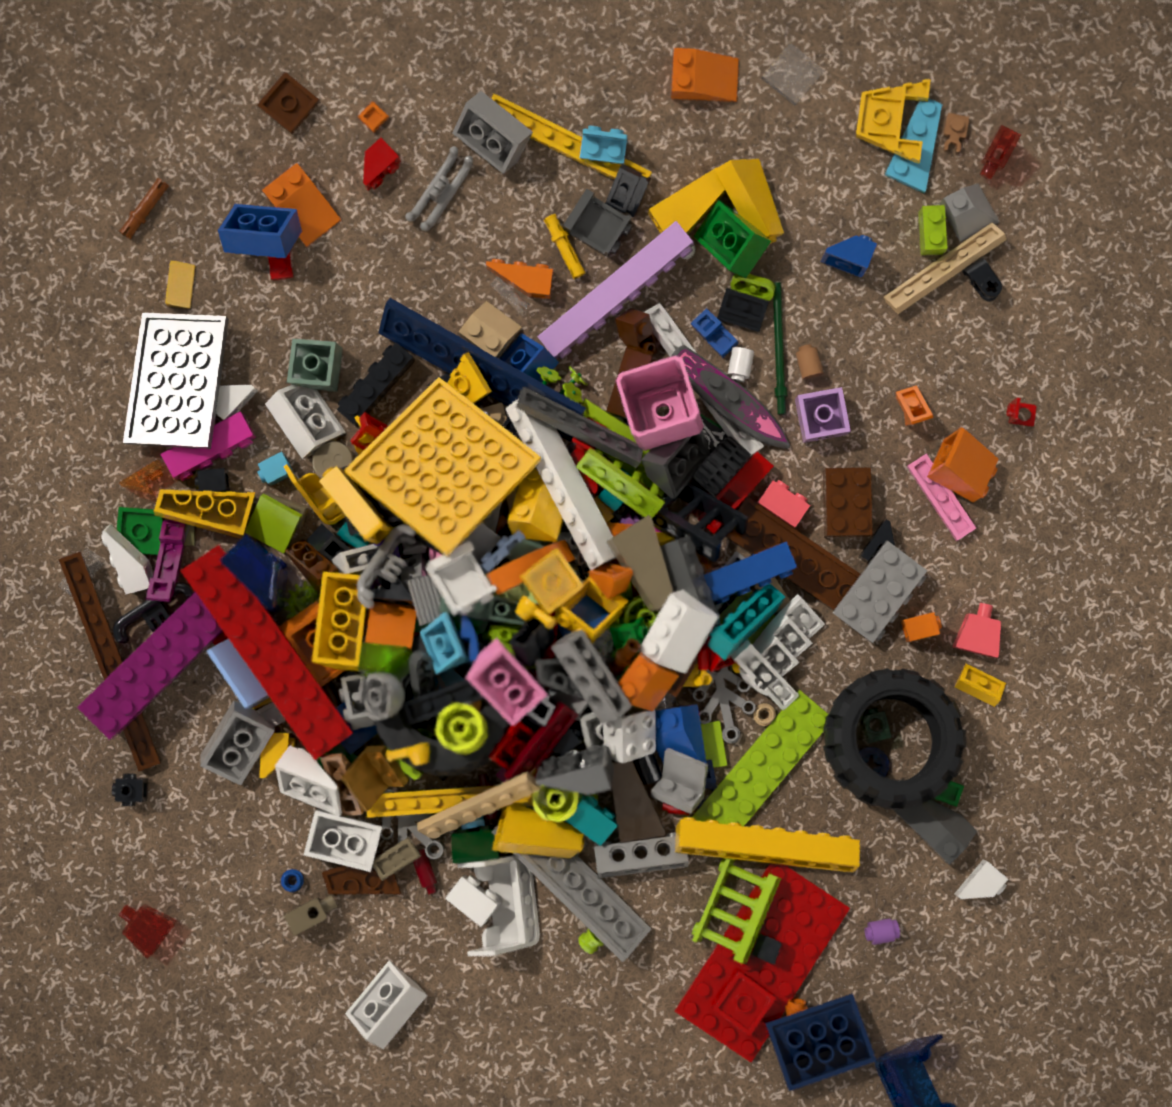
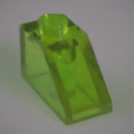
[358,642,413,678]

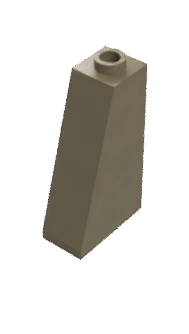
[606,515,673,613]

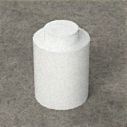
[728,347,754,382]

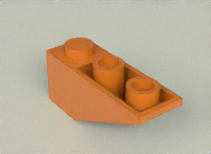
[486,259,553,299]

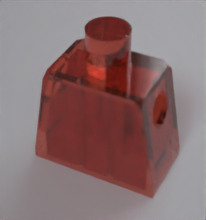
[980,125,1021,180]
[118,904,178,959]

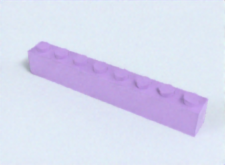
[537,221,694,359]

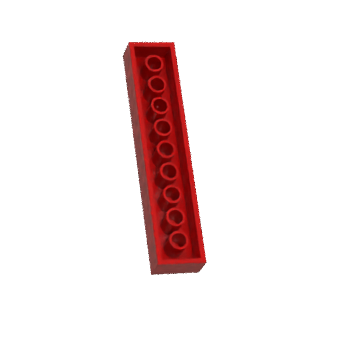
[181,544,353,760]

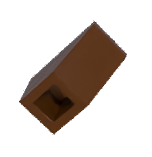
[615,308,657,355]

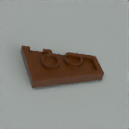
[322,851,401,895]

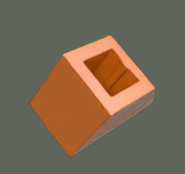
[901,612,942,642]

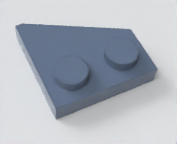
[480,531,525,575]

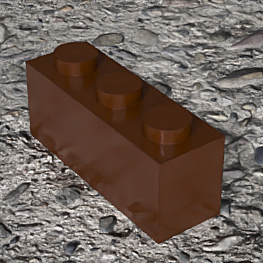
[606,344,656,418]

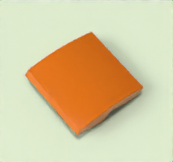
[365,601,416,650]

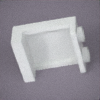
[426,541,497,616]

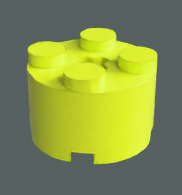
[436,704,488,754]
[531,785,579,822]

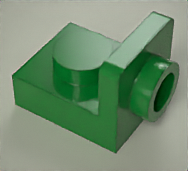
[609,618,649,648]

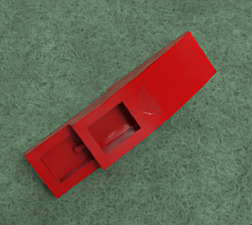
[697,451,774,534]

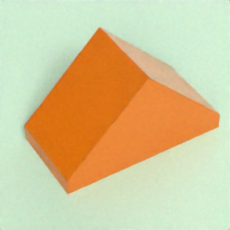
[589,563,633,600]

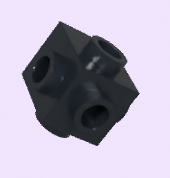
[112,774,148,806]

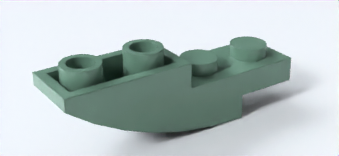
[439,595,525,626]

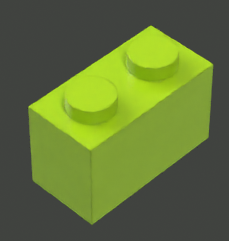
[918,205,947,255]

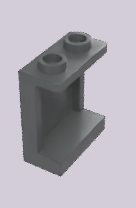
[563,188,633,258]

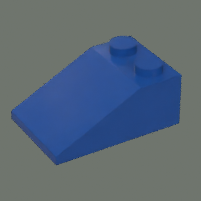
[655,704,708,772]

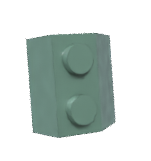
[287,338,343,392]

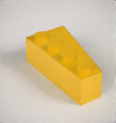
[154,489,255,539]

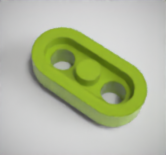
[730,274,775,300]

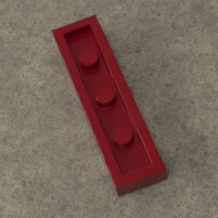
[504,701,579,780]

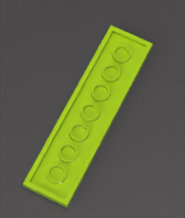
[692,690,828,858]

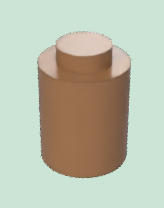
[795,344,824,379]

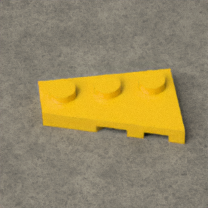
[447,352,492,404]

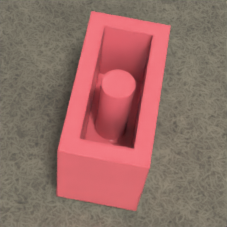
[757,480,810,528]

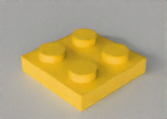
[520,549,584,614]

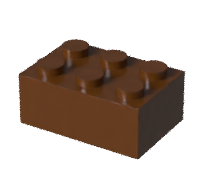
[823,467,872,538]

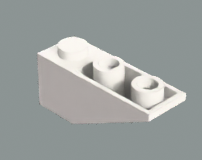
[102,525,154,594]

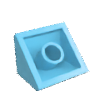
[420,612,469,674]

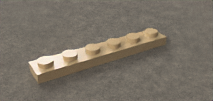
[884,223,1007,314]
[417,772,541,839]

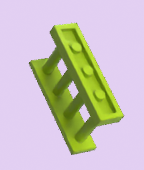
[576,448,665,518]
[692,858,781,963]

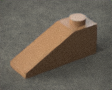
[320,753,364,816]

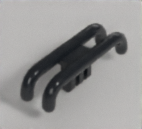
[113,583,195,644]

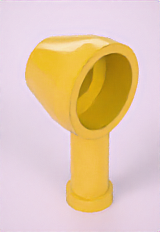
[515,596,556,629]
[387,742,430,765]

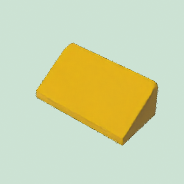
[165,260,196,309]
[954,663,1006,707]

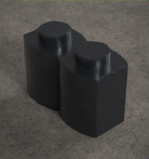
[510,617,556,667]

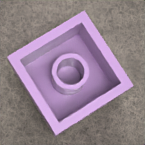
[795,387,851,443]

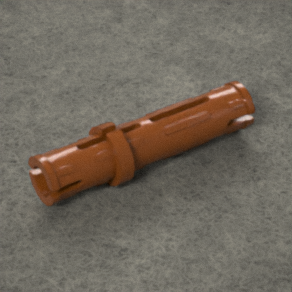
[119,178,169,240]

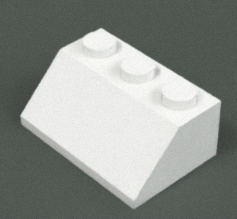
[265,385,346,459]
[639,590,719,673]
[345,961,427,1049]

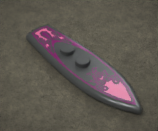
[671,345,790,449]

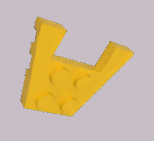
[856,79,931,164]

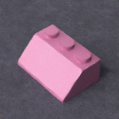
[466,638,548,726]

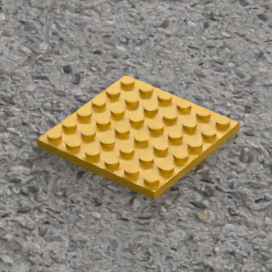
[345,377,541,557]

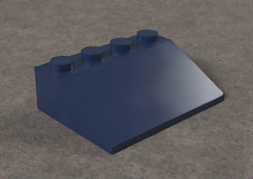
[766,993,877,1091]

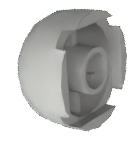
[359,672,404,720]

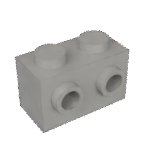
[339,673,375,730]

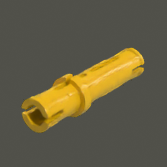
[543,214,586,280]

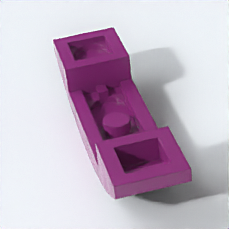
[146,519,186,602]

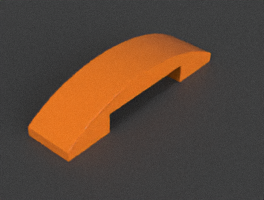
[487,540,576,595]

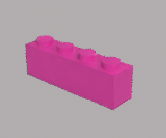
[161,412,256,481]

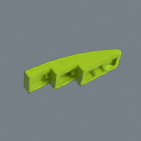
[581,398,650,457]

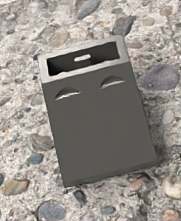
[536,745,615,795]

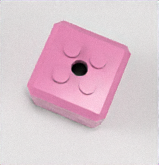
[616,356,704,451]

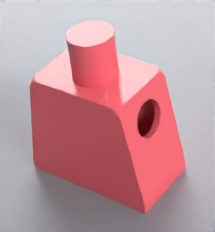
[953,603,1001,658]

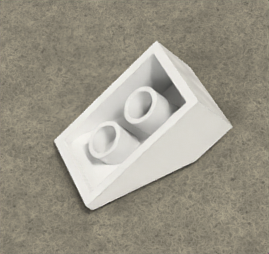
[275,746,342,817]
[304,809,382,872]

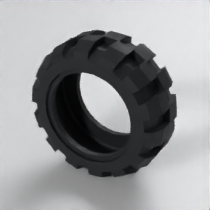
[823,668,966,810]

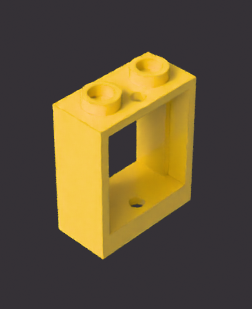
[554,576,628,644]

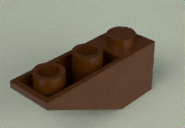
[285,539,339,594]

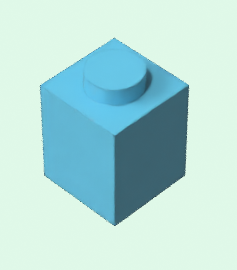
[257,451,295,486]

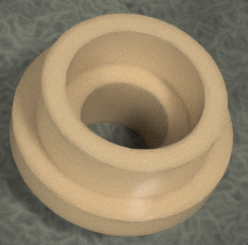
[753,703,776,726]

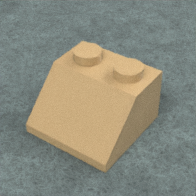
[459,301,522,358]

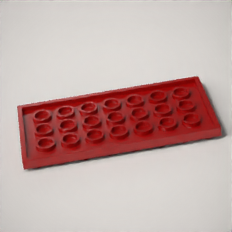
[674,863,850,1062]

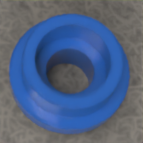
[281,869,304,892]

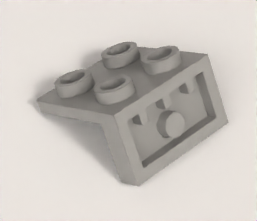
[651,748,708,814]

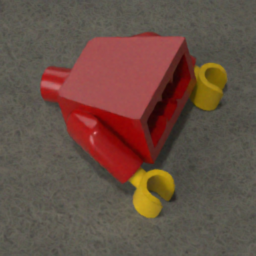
[694,623,740,686]

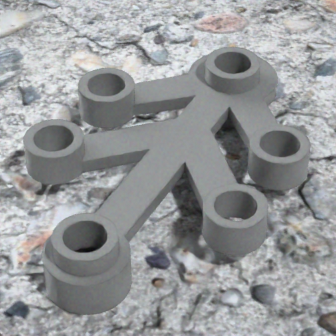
[693,666,756,743]
[380,789,444,859]

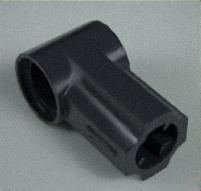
[632,750,662,785]

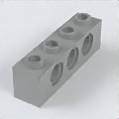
[551,629,632,724]
[594,833,689,878]

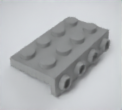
[832,540,927,643]

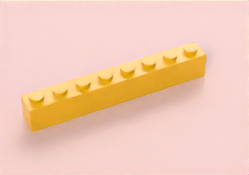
[675,817,860,873]

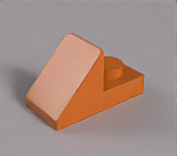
[896,385,933,425]

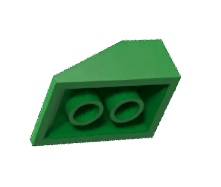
[694,200,771,278]

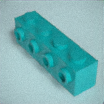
[707,584,786,660]

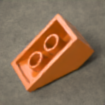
[671,48,739,102]
[262,163,341,247]
[279,601,345,687]

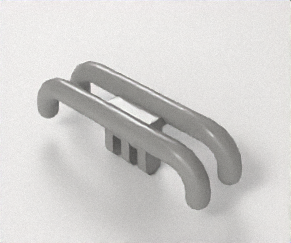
[405,146,473,231]
[357,525,416,608]

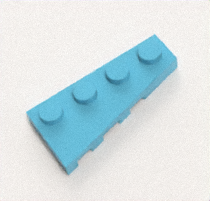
[885,98,942,194]

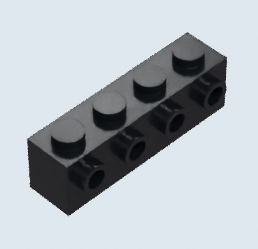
[337,342,415,428]

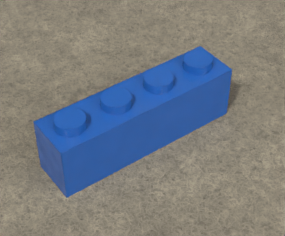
[704,542,797,605]

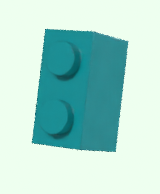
[566,793,618,846]

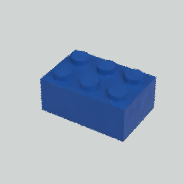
[218,204,302,258]

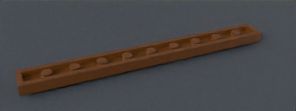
[58,551,161,771]

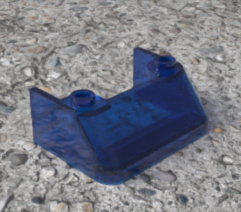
[219,534,288,613]
[875,1034,957,1107]

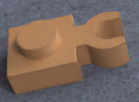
[943,113,970,154]

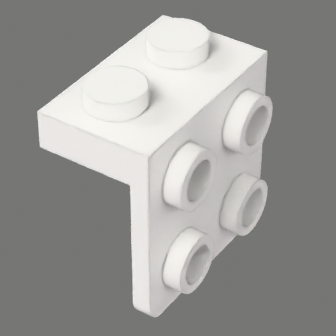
[603,710,656,763]

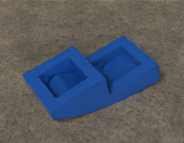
[690,308,739,359]
[461,615,481,666]

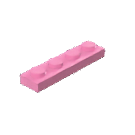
[907,454,976,541]

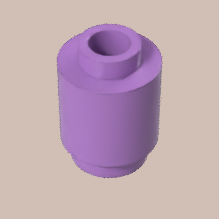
[864,918,900,945]

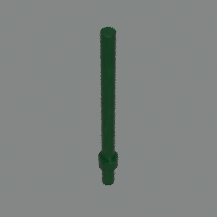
[773,282,788,415]

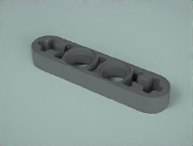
[409,651,439,731]

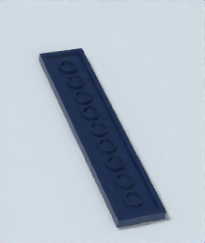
[378,298,586,442]

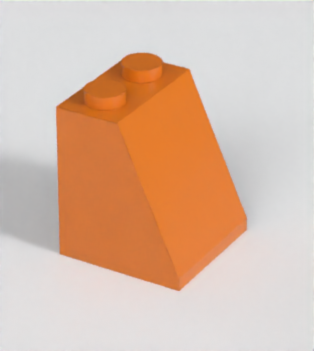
[927,427,999,502]

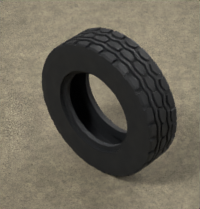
[374,631,511,776]

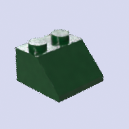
[451,825,500,864]

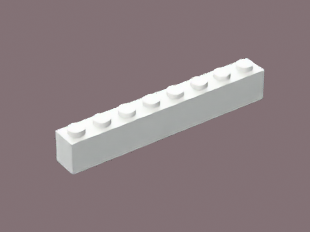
[506,399,616,571]

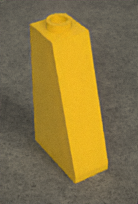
[715,159,784,244]
[648,167,726,235]
[319,466,393,545]
[492,802,585,859]

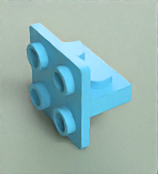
[580,126,628,164]

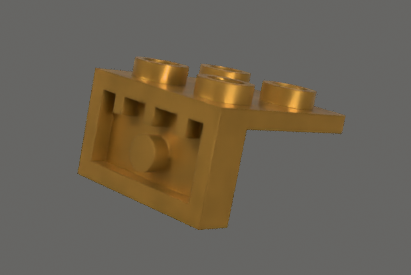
[341,746,409,811]

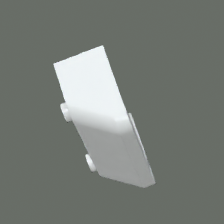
[458,855,540,956]

